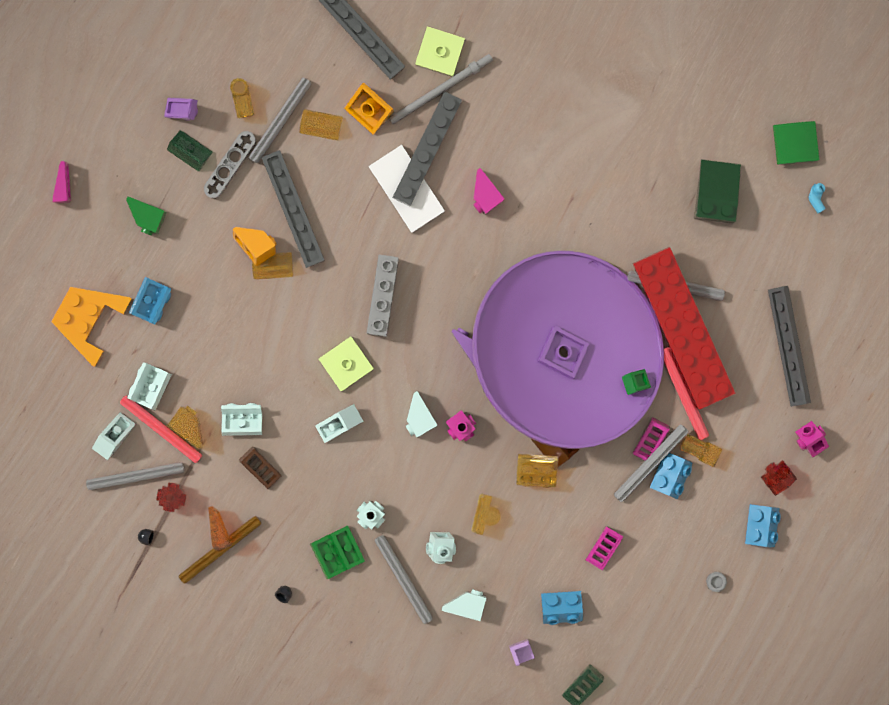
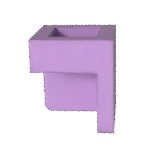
[509,639,535,666]

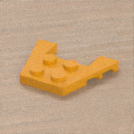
[51,287,132,367]

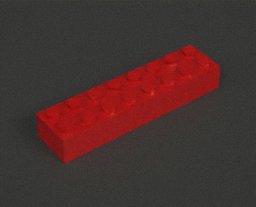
[632,247,736,410]

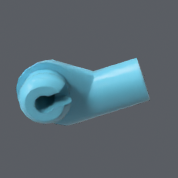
[808,183,826,214]

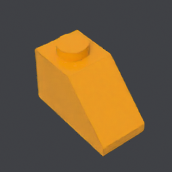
[233,227,277,267]

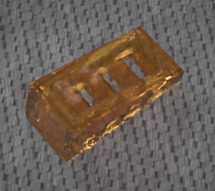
[208,506,232,551]

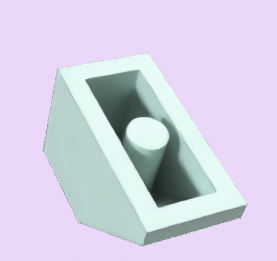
[406,391,438,437]
[315,404,363,443]
[92,412,136,460]
[442,589,486,621]

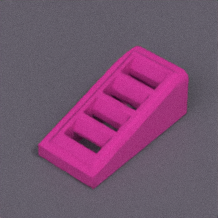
[52,161,71,203]
[633,417,670,461]
[585,526,623,570]

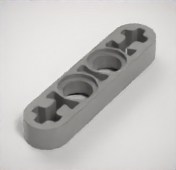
[204,131,256,199]

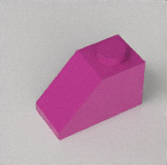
[473,168,505,215]

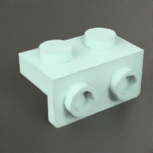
[127,362,172,411]
[221,403,262,436]

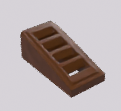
[239,446,282,489]

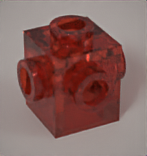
[761,460,797,496]
[156,482,186,512]

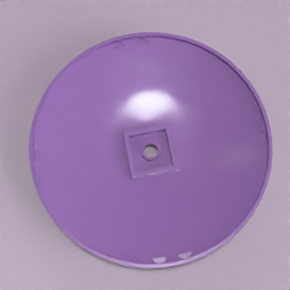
[472,251,664,449]

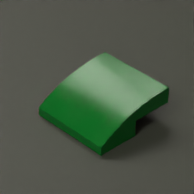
[773,121,820,165]
[310,526,365,579]

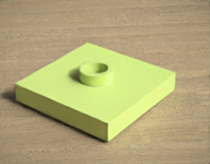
[415,26,465,77]
[319,337,374,392]

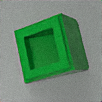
[622,369,651,395]

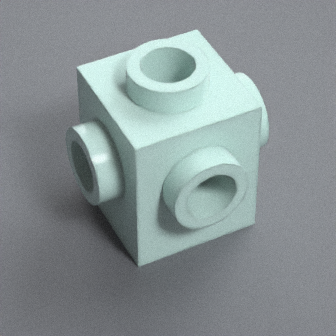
[357,501,385,529]
[426,532,456,564]

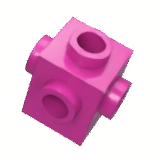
[446,410,477,442]
[795,421,829,458]

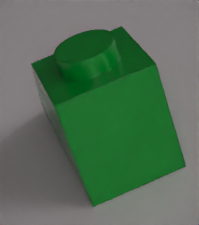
[126,196,167,236]

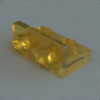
[516,454,558,488]

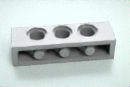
[367,254,399,337]

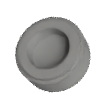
[706,572,727,592]

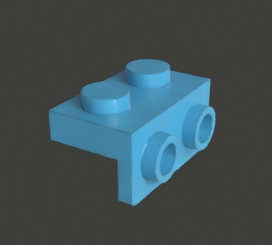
[129,277,171,325]
[650,453,693,499]
[745,504,781,547]
[541,591,583,625]

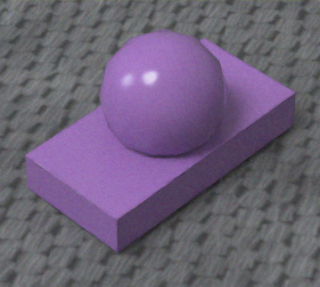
[164,98,198,121]

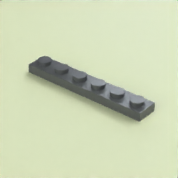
[318,0,405,80]
[392,91,462,206]
[261,150,325,268]
[768,286,811,407]

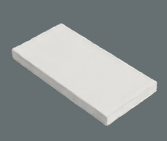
[368,145,445,233]

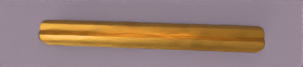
[178,516,261,584]

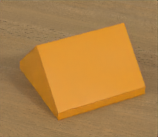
[344,82,394,135]

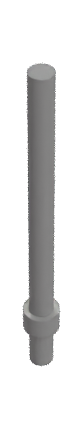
[389,54,493,124]

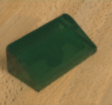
[167,130,213,172]

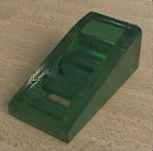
[562,664,604,705]

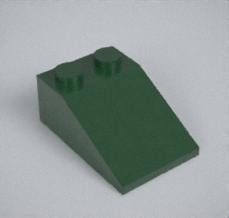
[694,159,741,224]

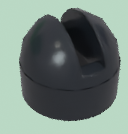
[138,529,154,546]
[275,585,292,603]

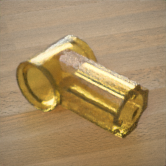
[230,78,255,119]
[680,434,723,467]

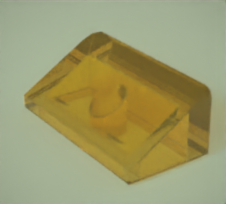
[300,109,343,140]
[252,252,293,279]

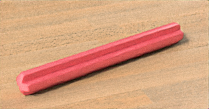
[664,347,709,440]
[120,395,202,463]

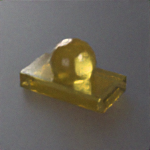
[471,493,500,535]

